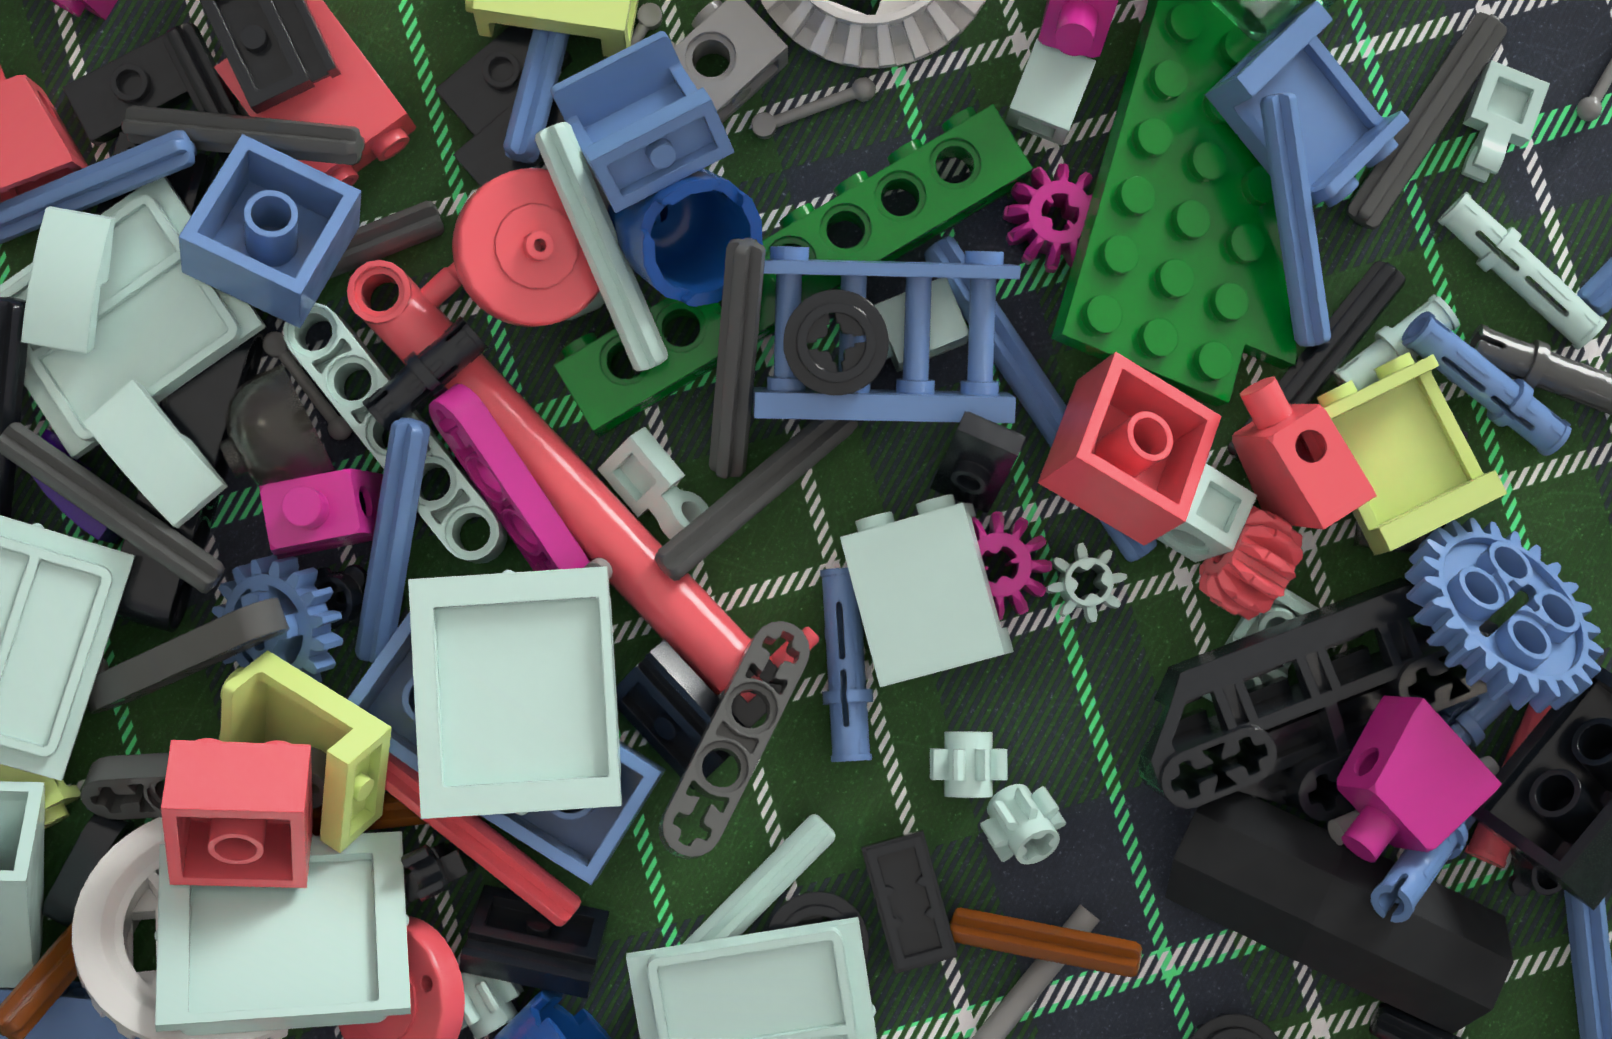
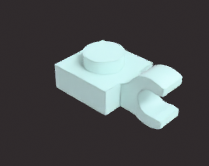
[1461,60,1550,183]
[598,427,709,540]

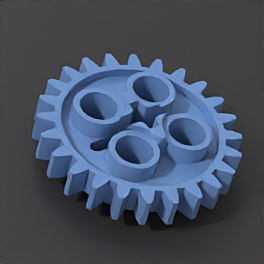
[1405,518,1604,713]

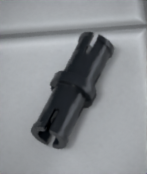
[362,316,489,433]

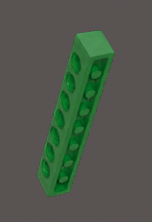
[554,104,1033,438]

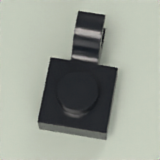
[401,842,477,903]

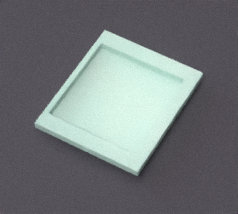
[0,177,266,460]
[0,515,136,781]
[408,566,622,819]
[154,831,411,1036]
[626,917,877,1039]

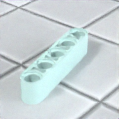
[283,302,508,564]

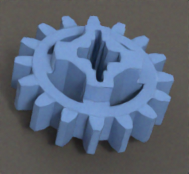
[212,555,343,683]

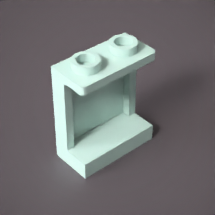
[840,494,1014,687]

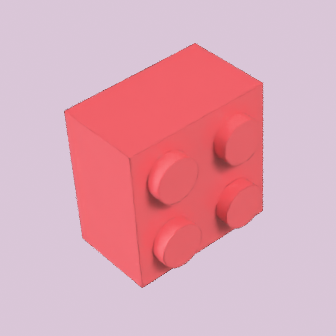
[1038,352,1222,546]
[161,738,313,888]

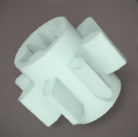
[1046,543,1127,623]
[930,731,1008,798]
[980,784,1066,864]
[461,972,524,1039]

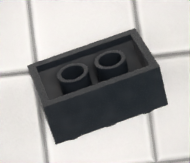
[1471,666,1612,911]

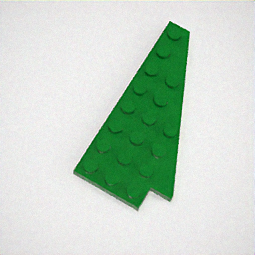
[1051,0,1297,407]

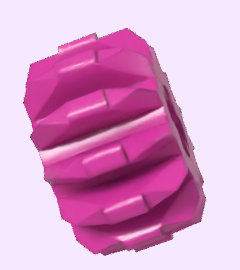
[1003,163,1093,273]
[972,511,1052,621]

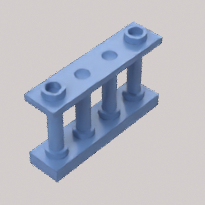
[753,246,1021,423]

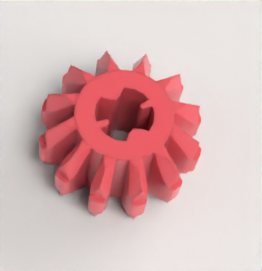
[1199,506,1303,620]

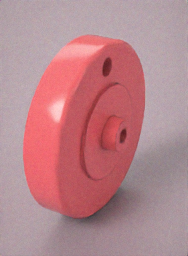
[452,168,600,327]
[338,916,465,1039]

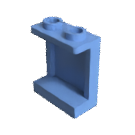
[1205,0,1410,207]
[550,31,734,213]

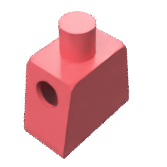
[0,64,88,203]
[1232,376,1377,530]

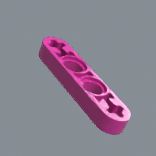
[429,384,590,571]

